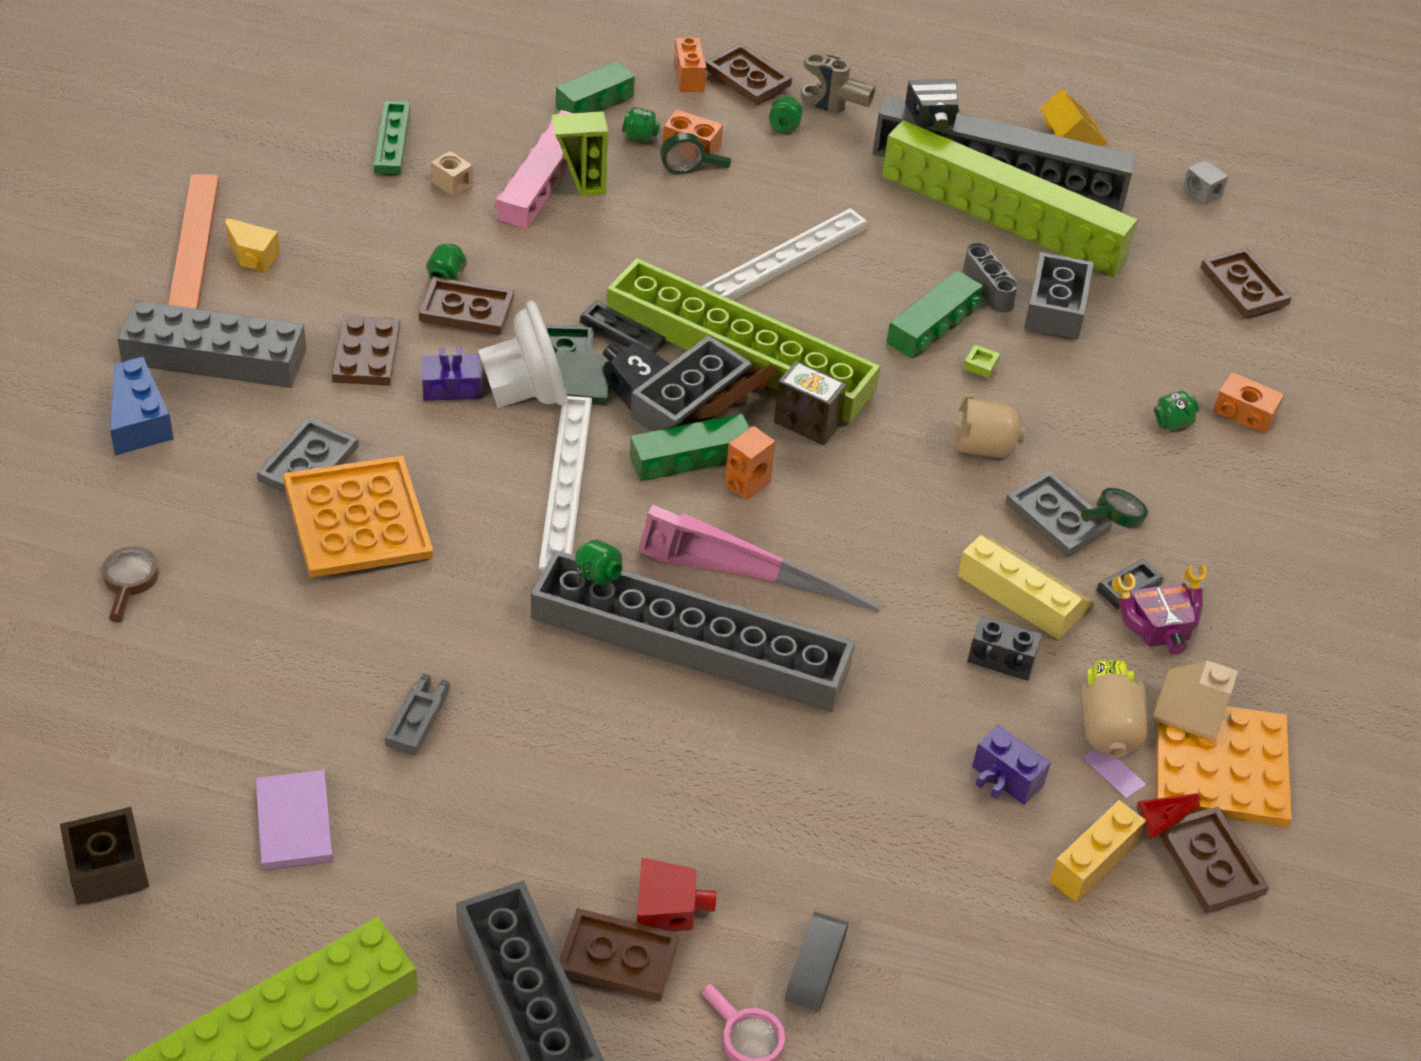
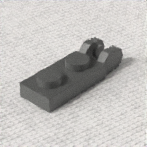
[385,673,450,755]

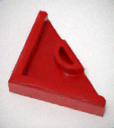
[1137,793,1200,838]

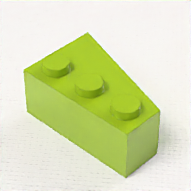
[551,111,608,196]

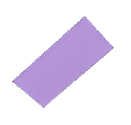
[1082,750,1146,798]

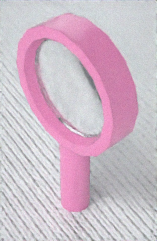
[701,984,786,1061]

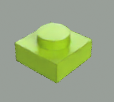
[963,344,1000,379]

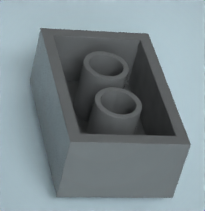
[1024,252,1094,339]

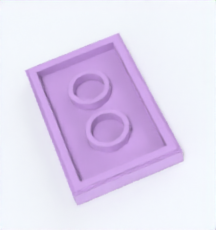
[256,770,333,870]

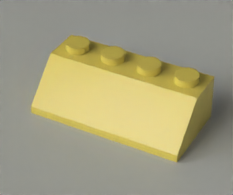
[958,535,1094,640]

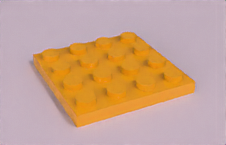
[283,456,433,578]
[1155,696,1292,827]

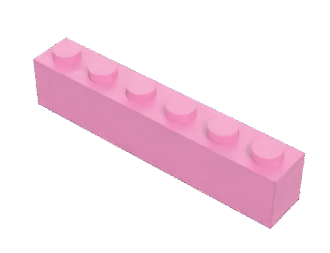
[495,110,570,229]

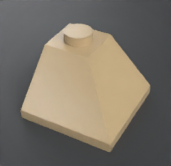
[1152,660,1238,742]

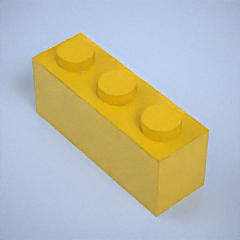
[1049,800,1146,903]

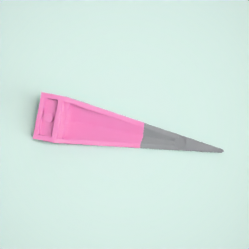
[638,505,882,612]

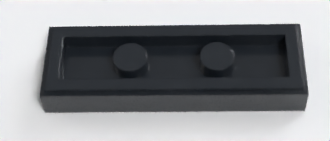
[579,300,666,354]

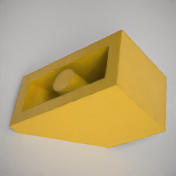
[225,218,280,272]

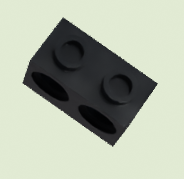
[967,616,1042,681]

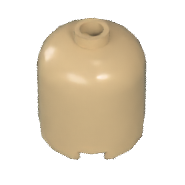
[953,395,1025,458]
[1080,674,1147,758]

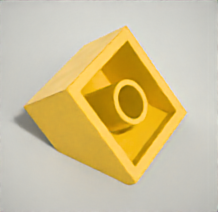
[1040,88,1108,146]

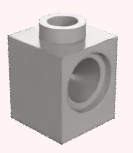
[1183,160,1228,205]

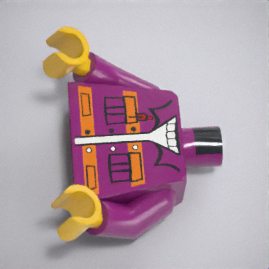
[1112,565,1207,655]

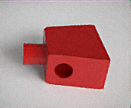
[637,858,717,932]

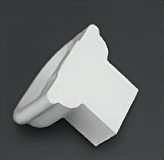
[478,300,568,409]

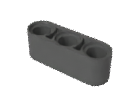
[963,242,1018,312]
[785,911,849,1012]

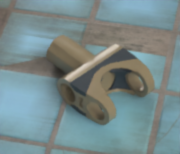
[801,53,876,113]

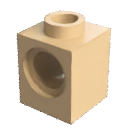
[431,151,473,197]

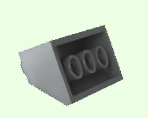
[631,335,752,431]

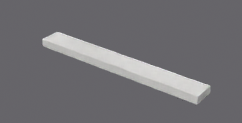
[702,208,868,300]
[538,396,592,576]

